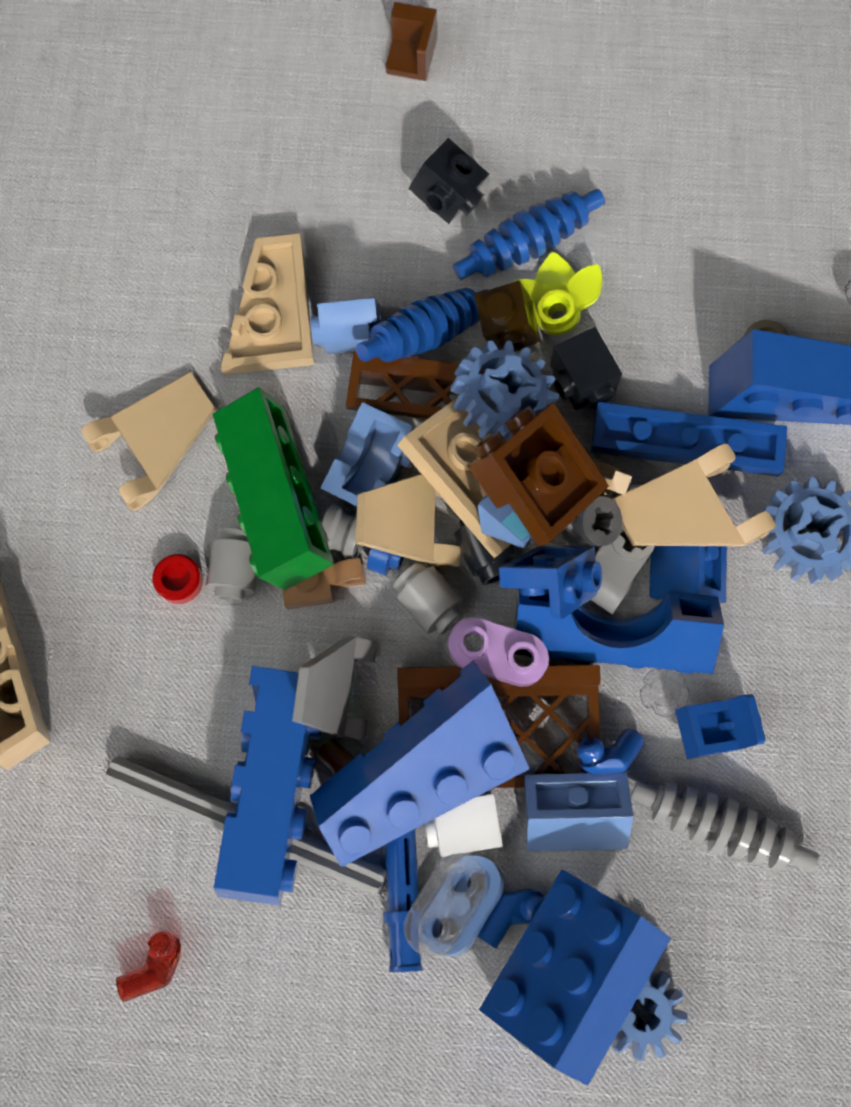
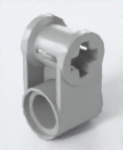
[591,528,655,615]

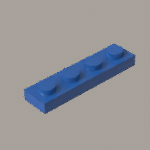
[591,402,787,477]

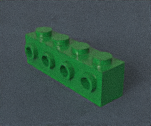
[212,387,334,590]

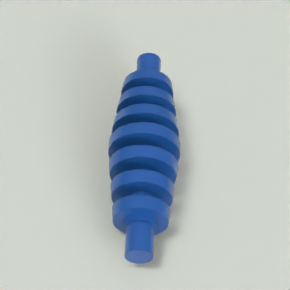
[453,188,605,280]
[356,288,487,362]

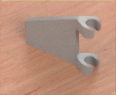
[292,636,377,741]

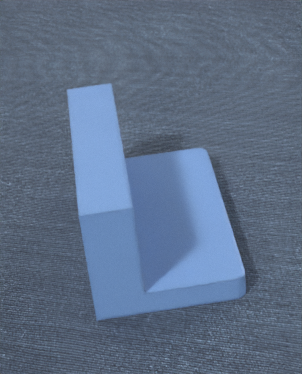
[524,772,633,852]

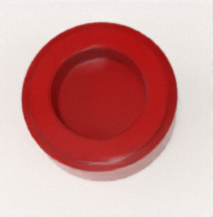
[152,554,203,604]

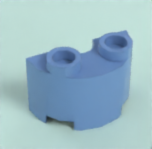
[311,298,382,354]
[320,402,414,506]

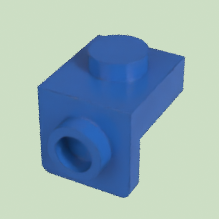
[675,694,766,760]

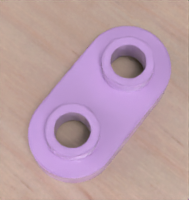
[448,618,549,687]

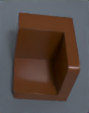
[385,2,437,81]

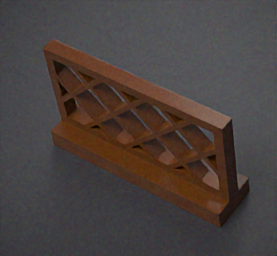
[397,665,601,788]

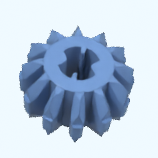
[612,971,688,1061]

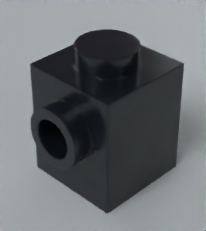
[550,327,622,411]

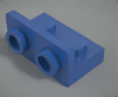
[499,546,602,619]

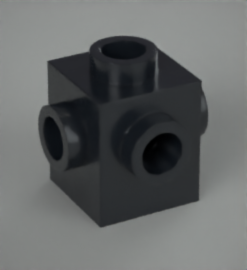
[408,137,489,224]

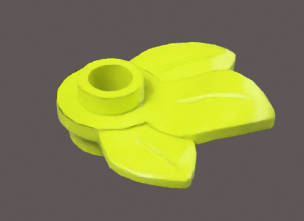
[513,252,603,335]

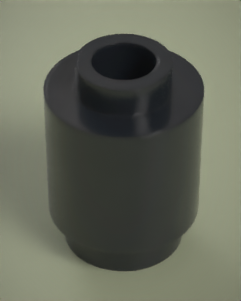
[454,520,517,585]

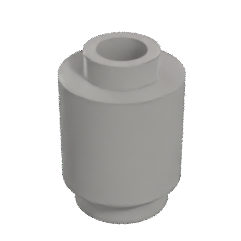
[206,528,257,603]
[393,562,464,634]

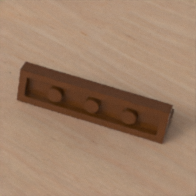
[346,351,484,419]

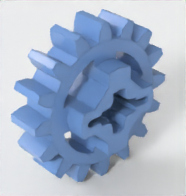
[451,341,558,439]
[762,477,851,584]

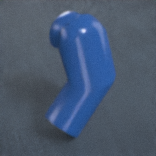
[576,729,644,774]
[478,889,544,949]

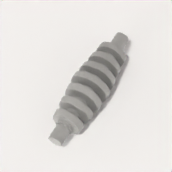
[630,780,819,872]

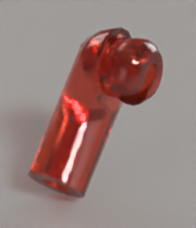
[116,931,182,1002]

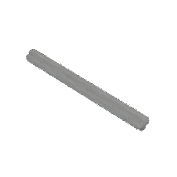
[105,757,387,894]

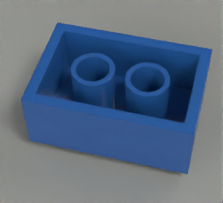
[479,869,671,1086]

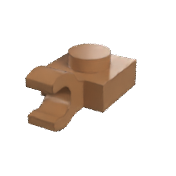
[283,558,366,610]

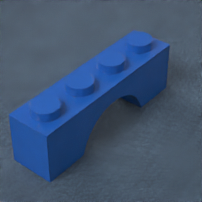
[514,589,724,674]

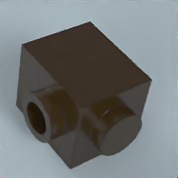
[475,280,541,352]

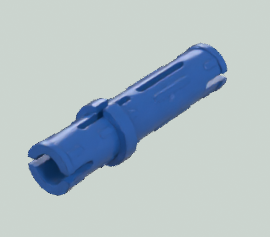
[383,829,424,972]

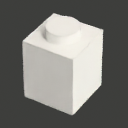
[425,794,503,857]

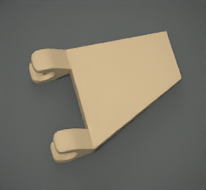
[82,372,215,511]
[612,443,776,547]
[355,474,462,570]

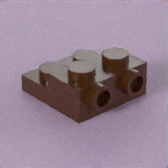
[468,403,609,546]

